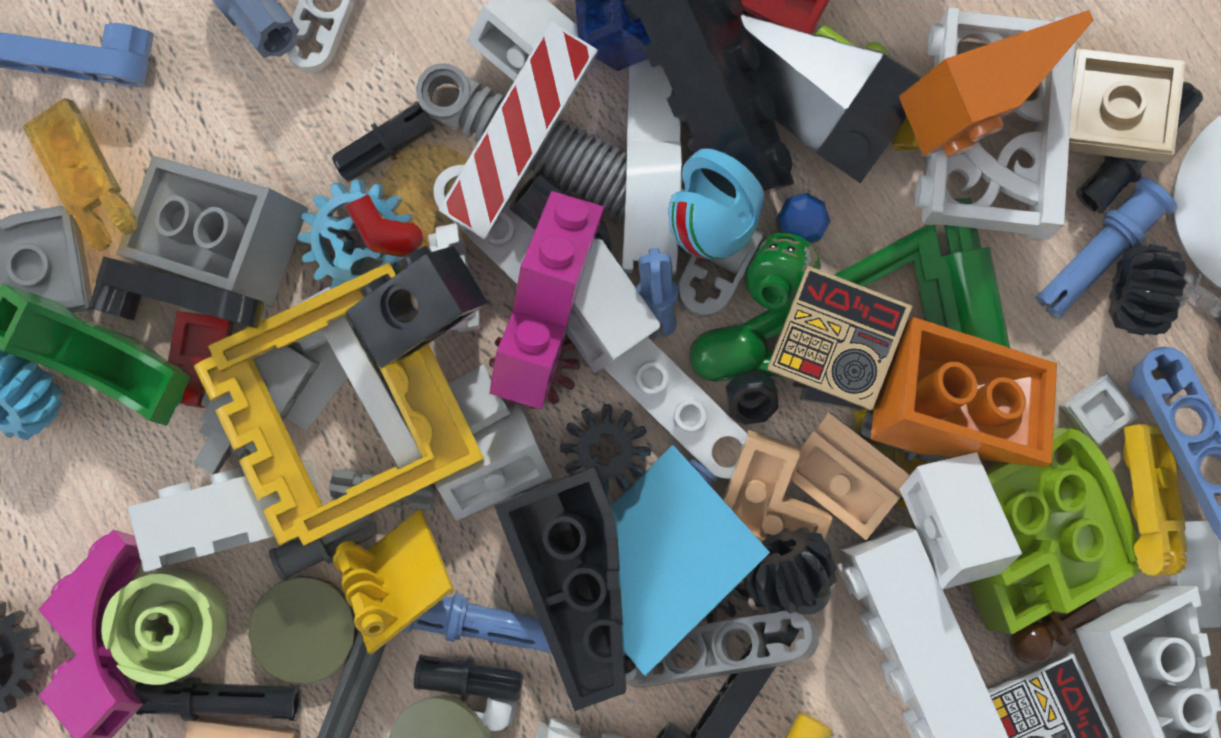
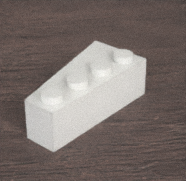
[1075,585,1221,738]

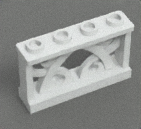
[915,7,1075,240]

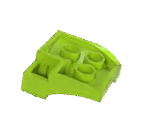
[969,428,1142,635]

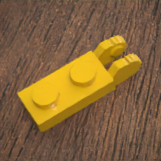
[1123,424,1188,577]

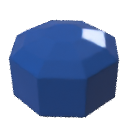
[775,193,830,244]

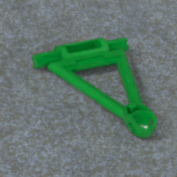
[689,197,1010,382]

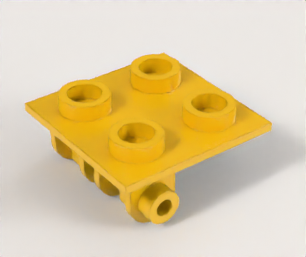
[333,509,454,654]

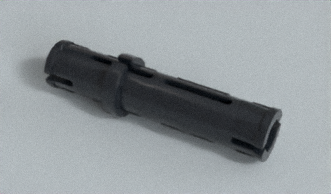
[134,677,301,721]

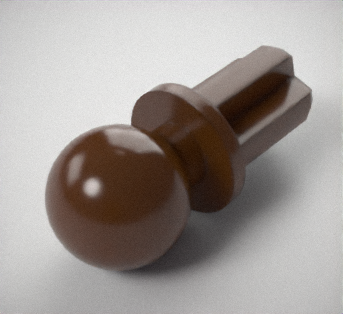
[1009,598,1100,664]

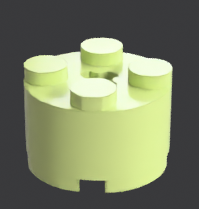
[102,568,228,685]

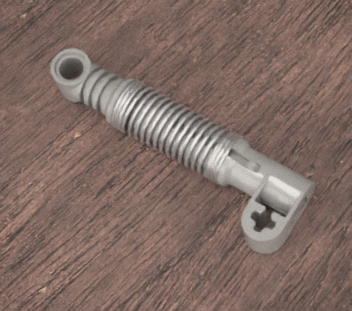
[416,63,764,317]

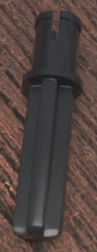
[1076,82,1203,214]

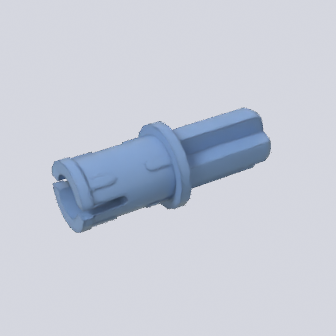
[636,248,679,338]

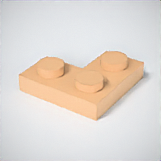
[722,430,833,542]

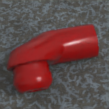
[345,194,423,258]

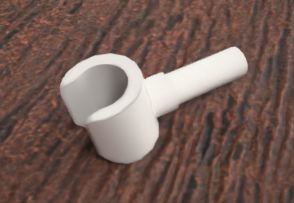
[473,697,517,731]

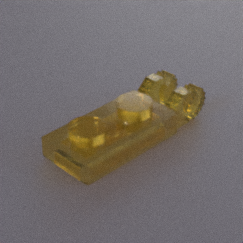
[23,98,139,252]

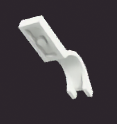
[622,39,681,275]

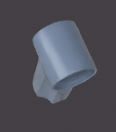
[212,0,299,58]

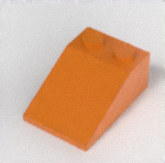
[899,10,1094,158]
[870,317,1057,467]

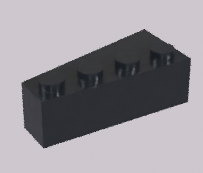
[623,0,794,199]

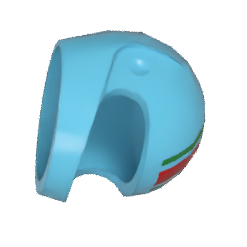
[668,149,764,260]

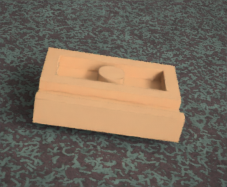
[790,412,911,540]

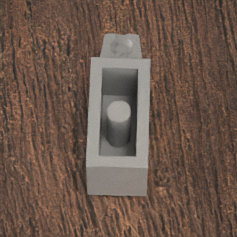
[194,345,320,474]

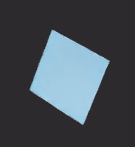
[612,445,770,676]

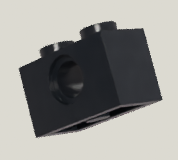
[346,245,488,368]

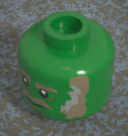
[744,233,821,312]

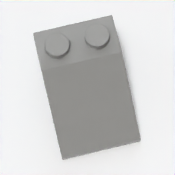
[116,156,308,308]

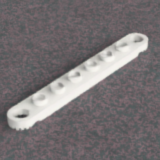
[434,165,747,479]

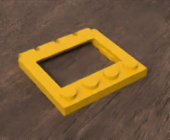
[194,262,484,546]

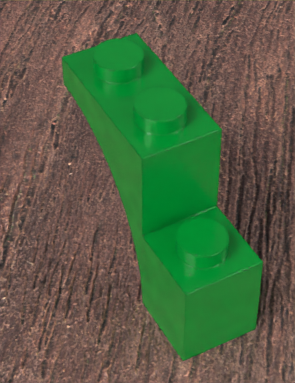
[0,283,191,426]

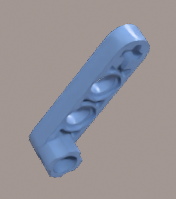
[0,23,154,87]
[1128,346,1221,541]

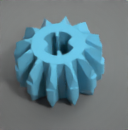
[0,349,63,440]

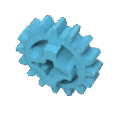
[298,180,414,289]

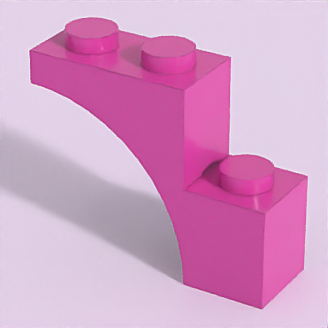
[489,191,604,410]
[38,529,143,738]

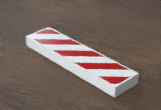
[438,20,599,239]

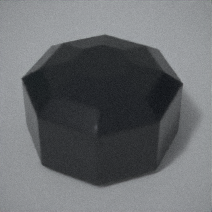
[726,370,779,425]

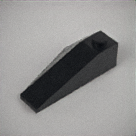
[741,13,922,183]
[494,466,627,711]

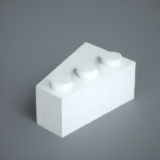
[127,460,322,572]

